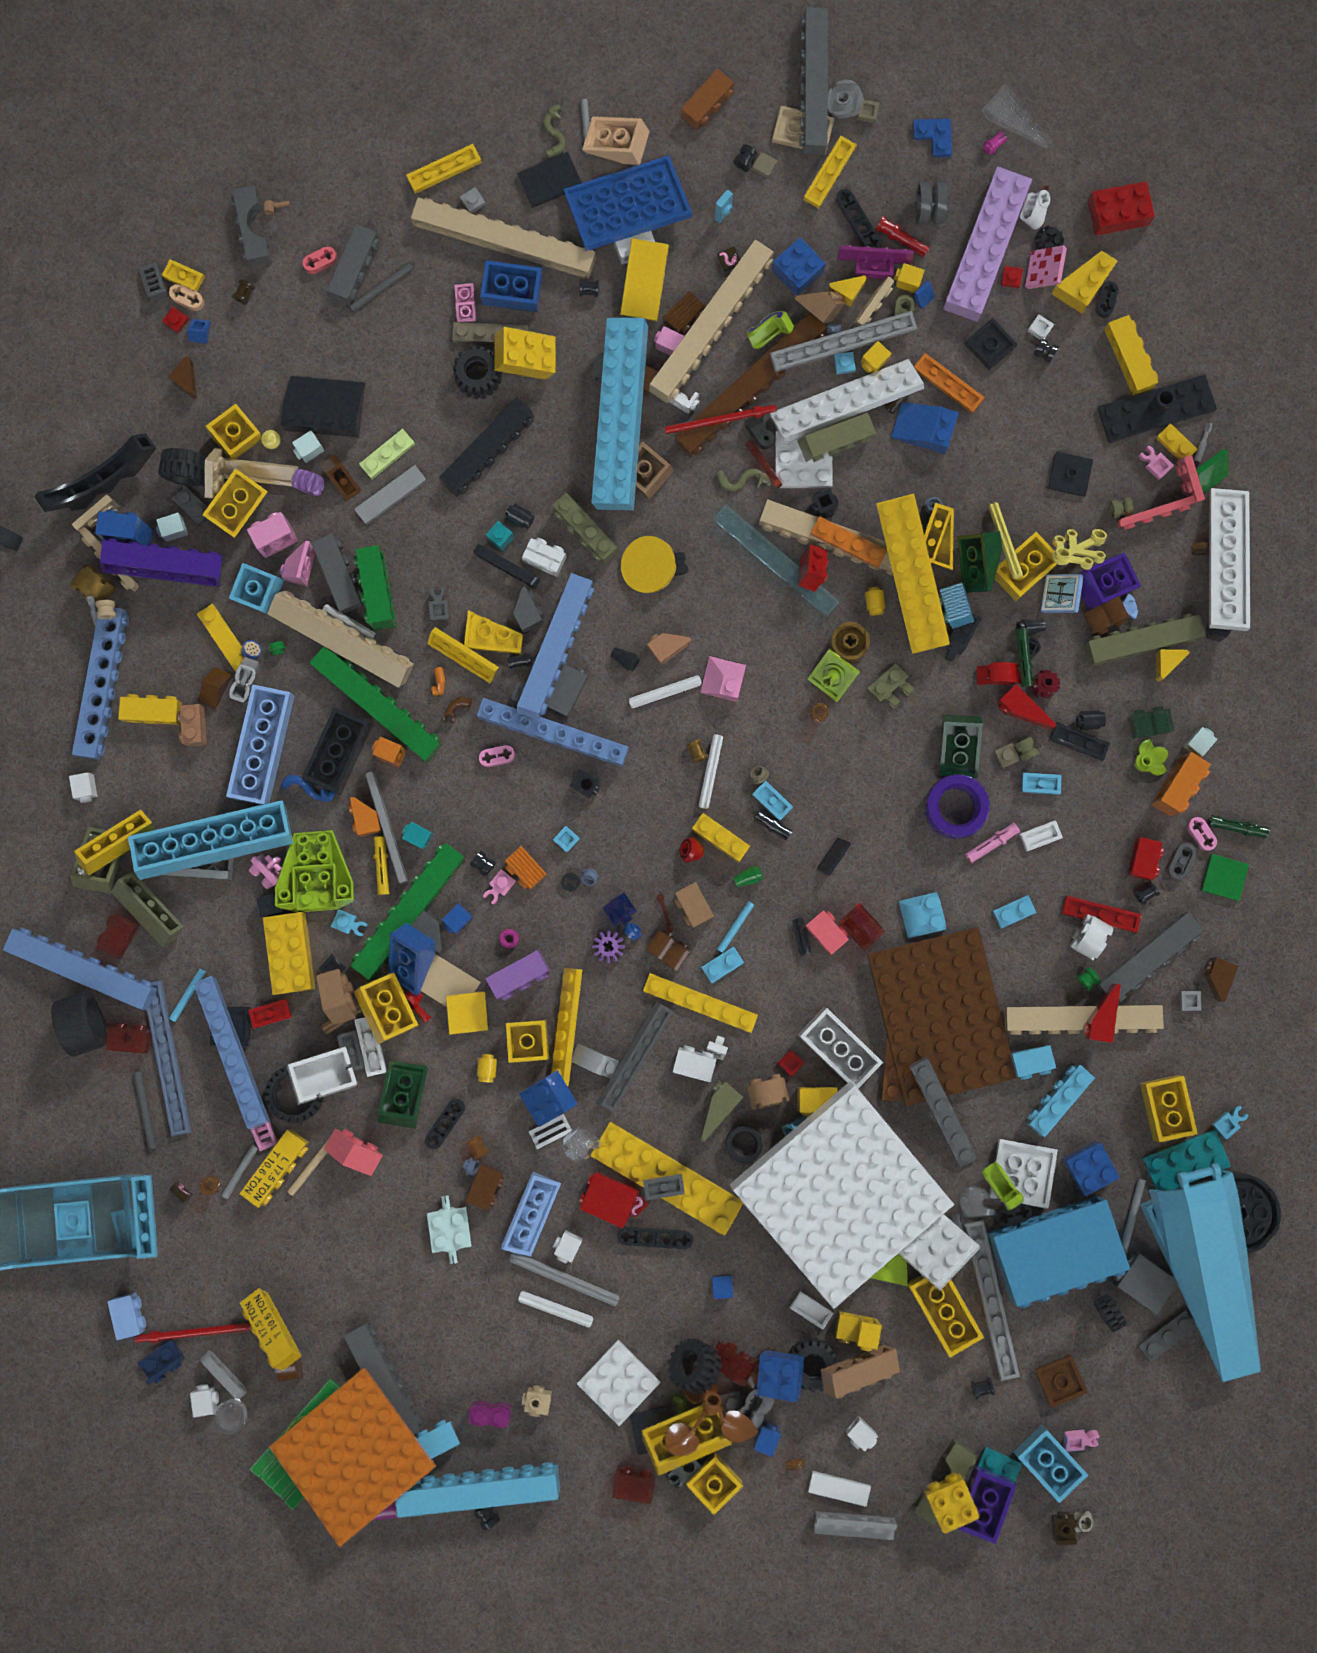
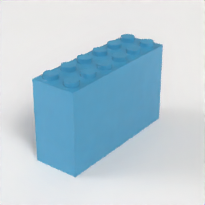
[987,1196,1130,1308]

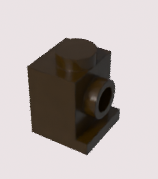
[1052,1511,1077,1545]

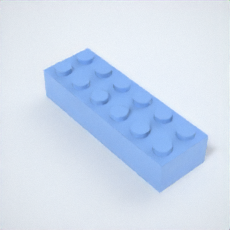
[226,684,295,805]

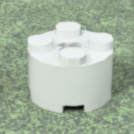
[1070,914,1113,960]

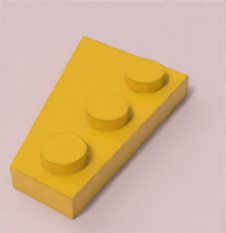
[464,610,523,654]

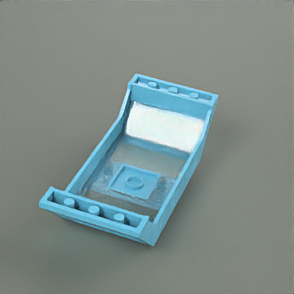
[0,1174,158,1270]

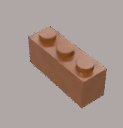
[681,69,734,131]

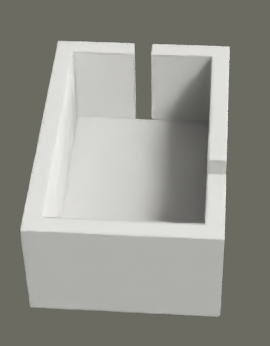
[287,1047,357,1105]

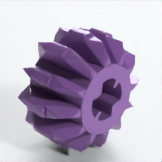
[291,469,325,496]
[592,930,625,963]

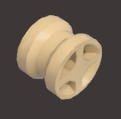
[95,600,116,620]

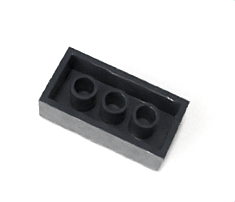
[302,708,372,795]

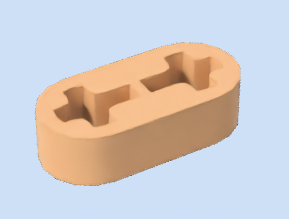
[169,284,205,311]

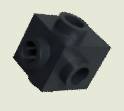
[810,489,839,519]

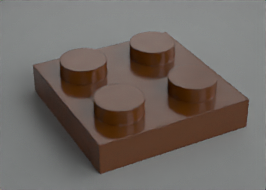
[1035,1354,1088,1408]

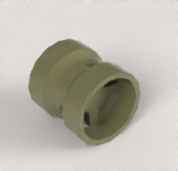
[1109,497,1133,519]
[1014,737,1040,762]

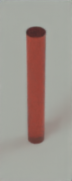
[746,441,783,489]

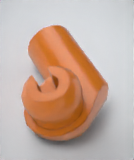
[431,667,446,696]

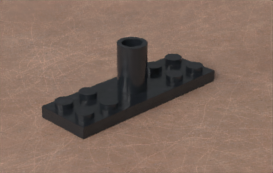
[1097,375,1217,443]

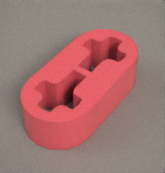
[303,247,337,274]

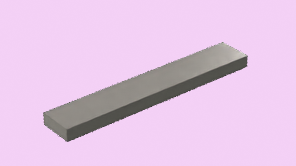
[365,771,409,884]

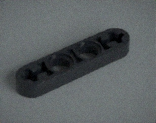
[836,189,882,248]
[472,544,541,589]
[617,1226,693,1249]

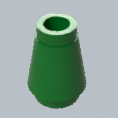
[734,865,764,888]

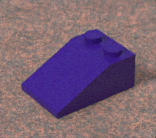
[1078,552,1141,611]

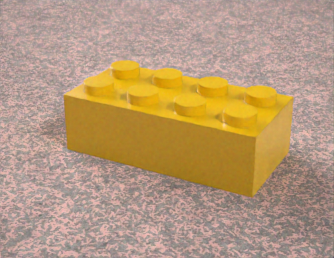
[263,912,315,995]
[907,1275,984,1357]
[642,1405,732,1476]

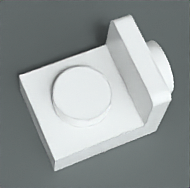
[670,392,700,414]

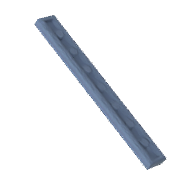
[147,980,192,1137]

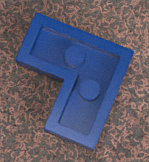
[913,119,952,157]

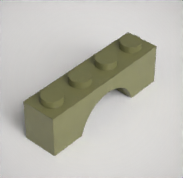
[912,1439,976,1526]

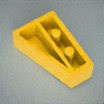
[1051,251,1117,314]
[924,503,954,571]

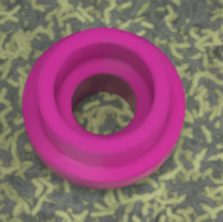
[499,929,519,948]

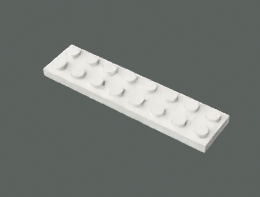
[770,359,924,443]
[1209,488,1250,631]

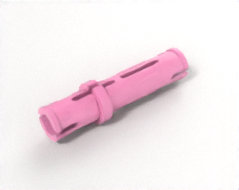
[965,822,1020,864]

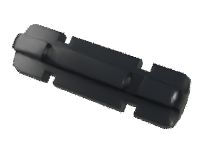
[792,918,811,956]

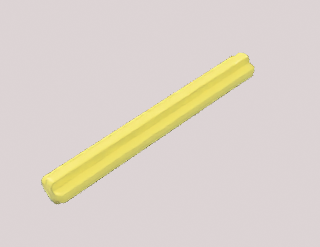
[988,502,1023,579]

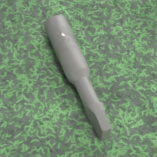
[1193,423,1212,464]
[87,596,98,627]

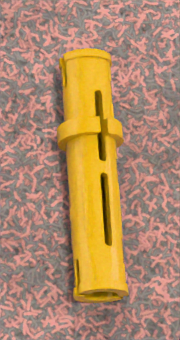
[373,837,390,895]

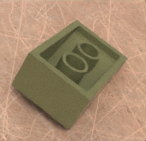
[70,827,122,894]
[700,1080,743,1142]

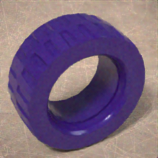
[924,774,990,839]

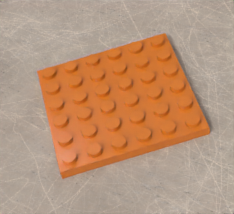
[269,1368,436,1547]

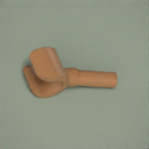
[264,200,290,214]

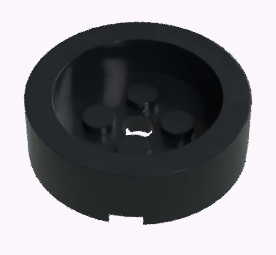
[1209,1171,1281,1253]

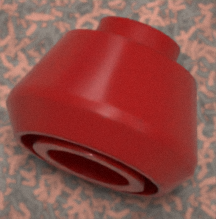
[679,837,704,863]

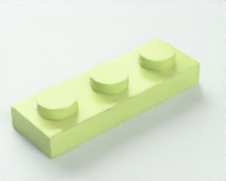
[359,429,415,479]

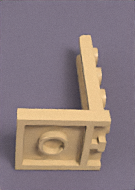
[205,448,298,498]
[72,495,139,592]

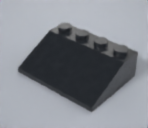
[280,376,365,438]

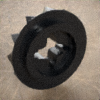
[1034,225,1065,250]

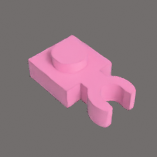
[1139,446,1174,480]
[483,869,517,904]
[1063,1430,1100,1452]

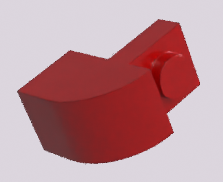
[977,662,1021,686]

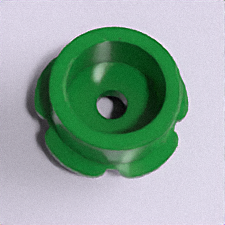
[268,641,286,656]

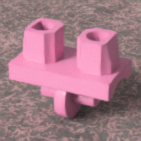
[249,854,282,889]

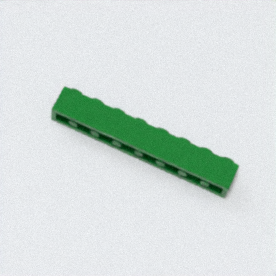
[310,646,442,763]
[351,843,466,980]

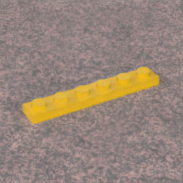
[551,968,582,1086]
[643,973,758,1033]

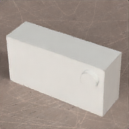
[798,1007,883,1089]

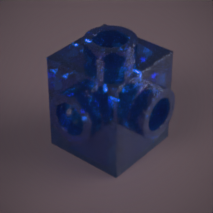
[602,893,637,926]

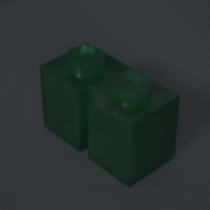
[1128,706,1174,739]

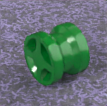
[1076,967,1101,991]

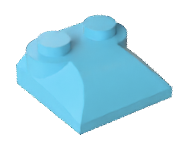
[898,892,946,938]

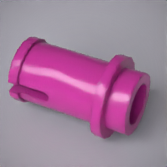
[983,132,1007,155]

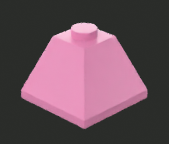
[280,541,316,587]
[700,656,746,702]

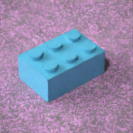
[1013,1424,1088,1503]

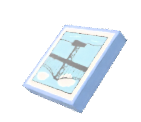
[1041,574,1083,613]

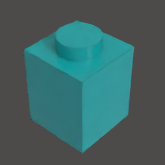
[486,521,514,552]
[402,821,434,851]

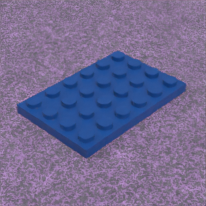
[564,155,692,251]

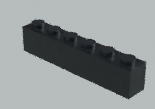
[439,397,534,497]

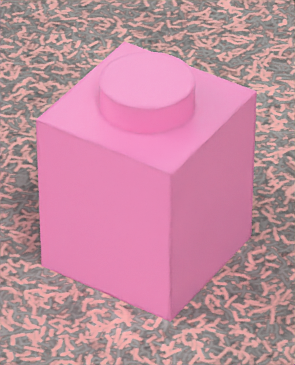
[654,326,684,356]

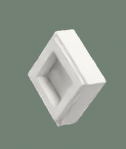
[1028,315,1054,340]

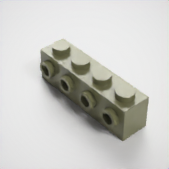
[797,413,876,463]
[552,493,618,565]
[111,872,184,948]

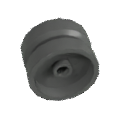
[915,181,948,224]

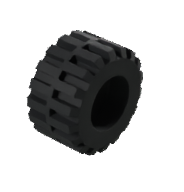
[453,346,502,399]
[158,448,206,487]
[789,1337,838,1392]
[667,1338,722,1394]

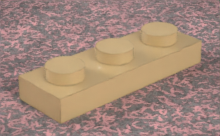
[852,276,894,328]

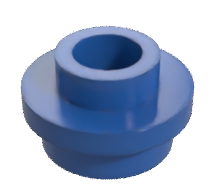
[623,923,642,940]

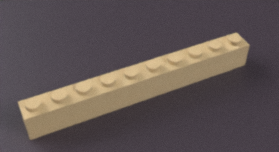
[411,198,596,279]
[649,240,774,404]

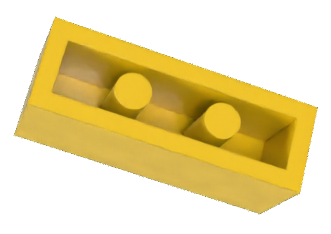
[118,694,182,725]
[691,813,750,863]

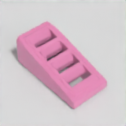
[251,1106,278,1151]

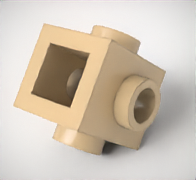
[522,1385,552,1417]

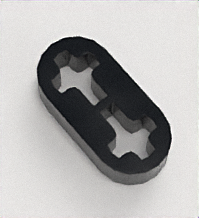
[1096,281,1118,318]
[994,1203,1032,1227]

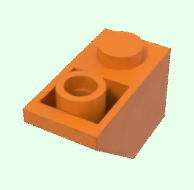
[348,797,383,837]

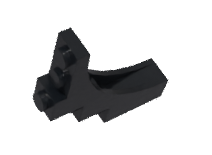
[34,433,156,512]

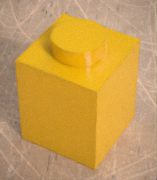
[894,263,925,293]
[861,341,892,373]

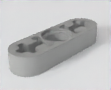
[200,1350,247,1400]

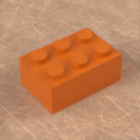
[1151,752,1211,817]

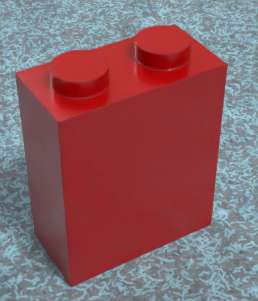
[579,1172,640,1228]

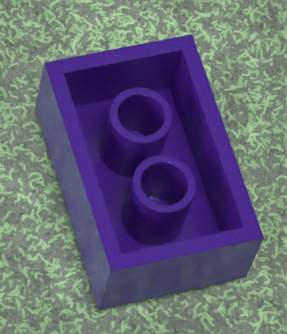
[957,1465,1016,1544]

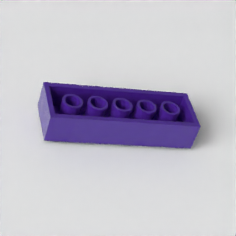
[100,539,223,587]

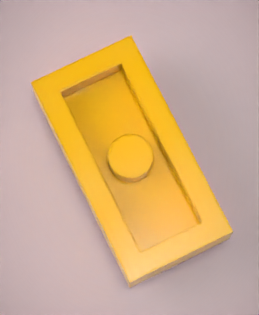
[162,259,205,292]
[1156,423,1197,460]

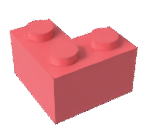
[324,1128,383,1176]

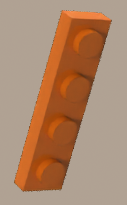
[914,353,985,414]
[810,516,887,569]

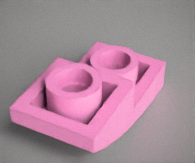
[454,283,476,322]

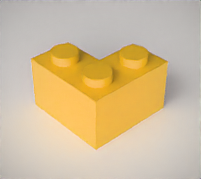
[797,1087,837,1116]
[834,1311,882,1352]

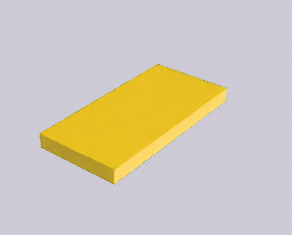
[620,238,669,322]

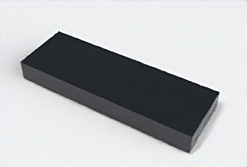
[1049,722,1110,761]

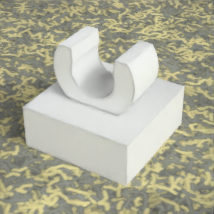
[706,1035,728,1060]

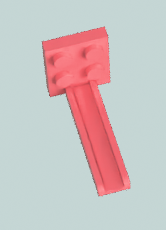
[1117,455,1205,530]

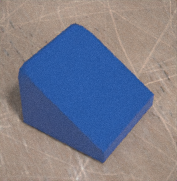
[913,281,935,309]
[187,319,211,343]
[712,1276,733,1299]

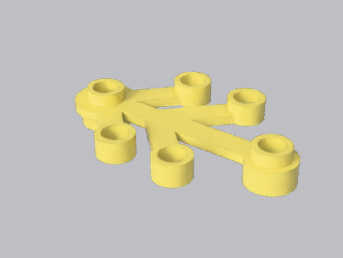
[1052,529,1107,570]

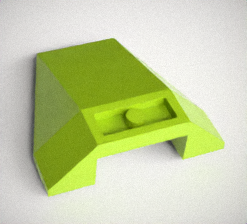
[275,830,354,912]

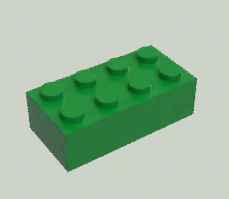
[354,545,397,631]

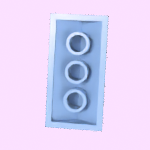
[501,1172,561,1257]

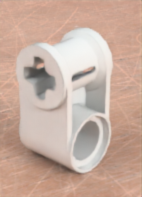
[1020,190,1050,229]

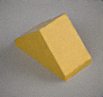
[828,275,866,307]
[1156,650,1190,682]

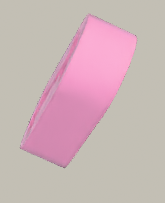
[479,745,515,767]
[1187,817,1217,851]

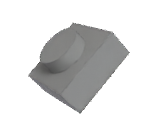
[460,187,486,214]
[1179,991,1201,1011]

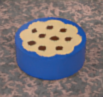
[241,640,262,660]

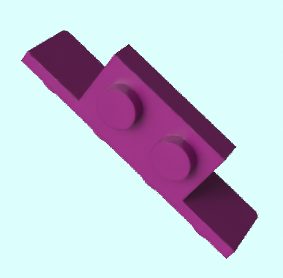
[837,245,914,279]

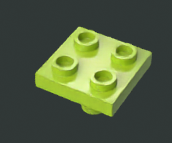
[808,649,860,702]

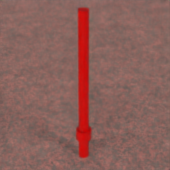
[664,404,777,434]
[134,1323,251,1343]

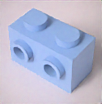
[107,1292,146,1341]

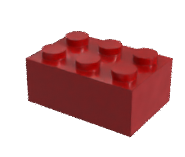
[1087,181,1155,236]

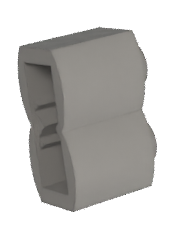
[229,657,259,703]
[739,1389,774,1430]

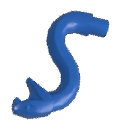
[281,775,335,802]

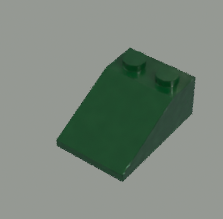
[957,531,1002,593]
[939,715,983,778]
[377,1060,428,1129]

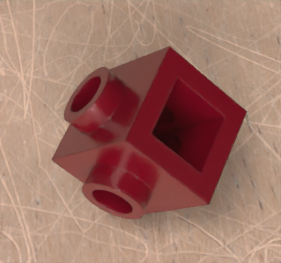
[1031,670,1060,698]

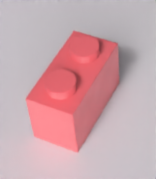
[805,910,849,955]

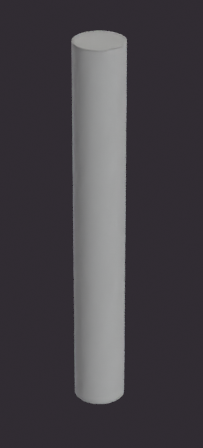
[580,99,590,155]
[221,1144,259,1199]

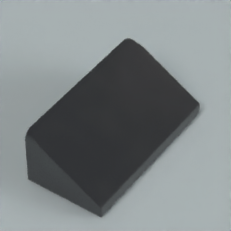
[817,838,851,876]

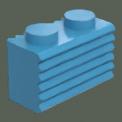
[939,582,974,629]

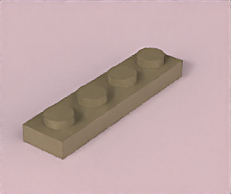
[452,322,528,344]

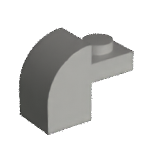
[572,1043,619,1079]

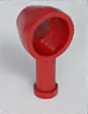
[404,991,431,1024]

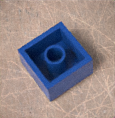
[772,237,826,296]
[519,1070,577,1127]
[1062,1141,1120,1196]
[756,1350,804,1402]

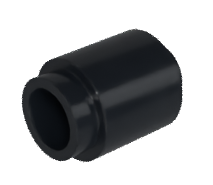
[505,503,535,529]
[1076,710,1106,730]

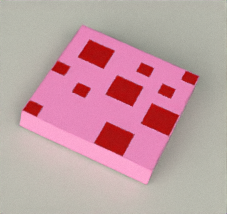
[1025,245,1067,289]

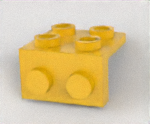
[923,1473,979,1533]

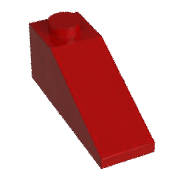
[997,684,1057,730]
[1083,984,1121,1043]

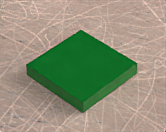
[1196,449,1229,494]
[1201,854,1249,902]

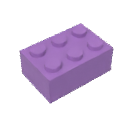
[486,950,551,1001]

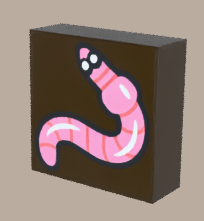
[717,246,740,272]
[170,1182,193,1202]

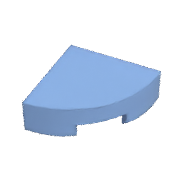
[1122,593,1138,620]

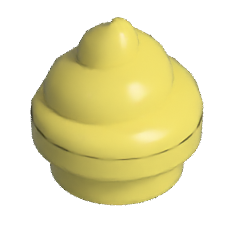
[261,430,281,449]

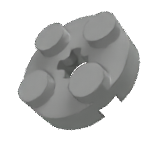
[828,80,863,119]

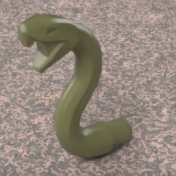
[543,105,566,158]
[716,468,772,492]

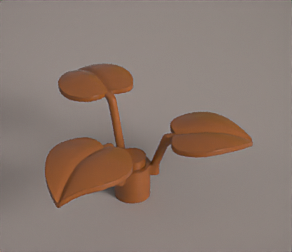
[665,1368,758,1456]

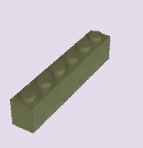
[1085,613,1205,666]

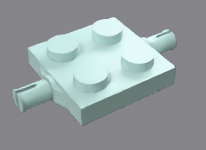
[427,1195,471,1264]

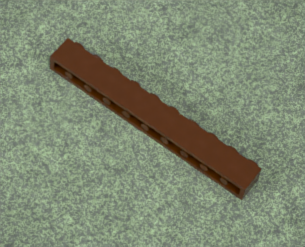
[675,312,827,457]

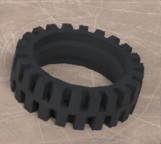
[265,1065,324,1123]

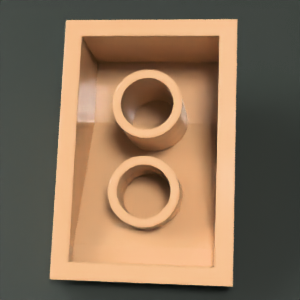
[582,117,650,165]

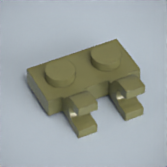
[867,663,914,710]

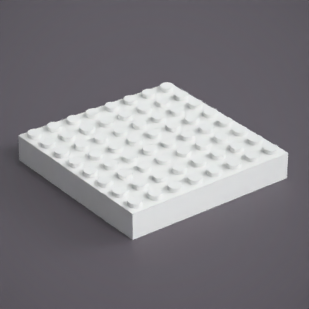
[730,1082,954,1308]

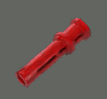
[875,215,930,258]

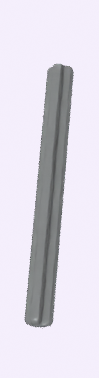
[509,1252,619,1306]

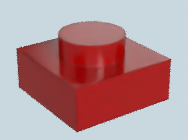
[1001,266,1023,289]
[162,307,189,334]

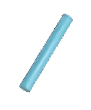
[717,901,754,953]
[169,968,206,1022]

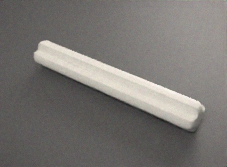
[629,675,702,708]
[699,734,723,809]
[518,1291,593,1327]

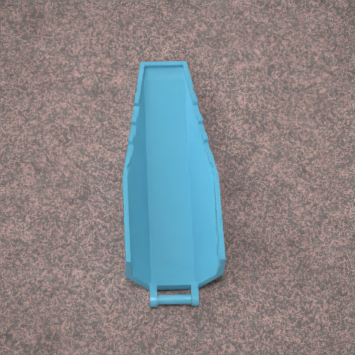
[1149,1163,1261,1382]

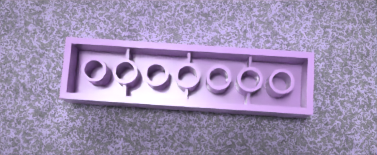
[943,166,1032,322]

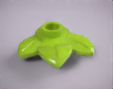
[1134,739,1168,776]

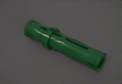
[1015,628,1034,687]
[1208,815,1270,839]

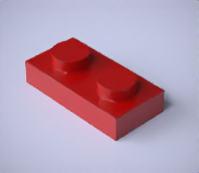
[248,999,292,1029]

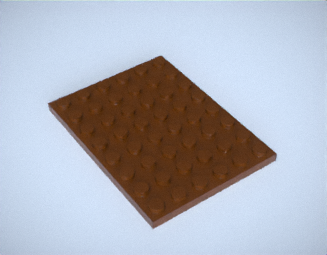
[867,927,1017,1106]

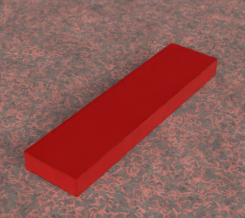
[1061,895,1142,933]

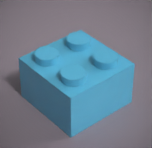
[229,563,284,614]

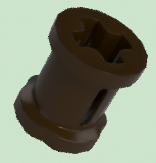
[232,279,255,305]

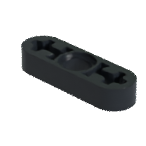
[425,1099,465,1149]

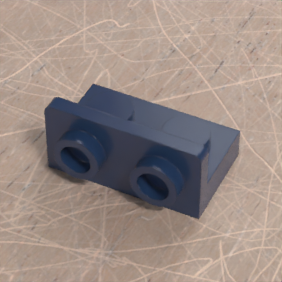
[138,1339,185,1384]

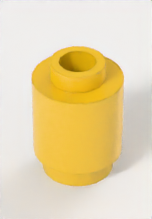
[865,587,886,616]
[476,1054,497,1082]

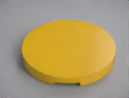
[621,536,676,594]

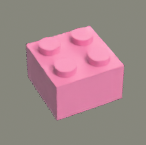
[247,512,298,558]

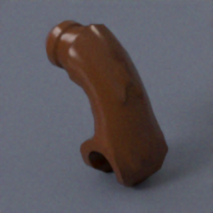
[443,696,472,724]

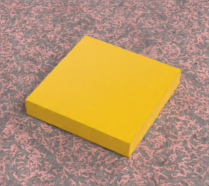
[446,991,488,1035]

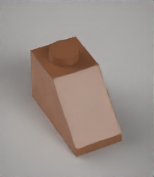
[647,633,691,666]

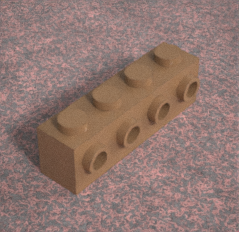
[821,1345,900,1399]

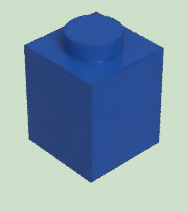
[442,903,473,934]
[753,1422,781,1457]

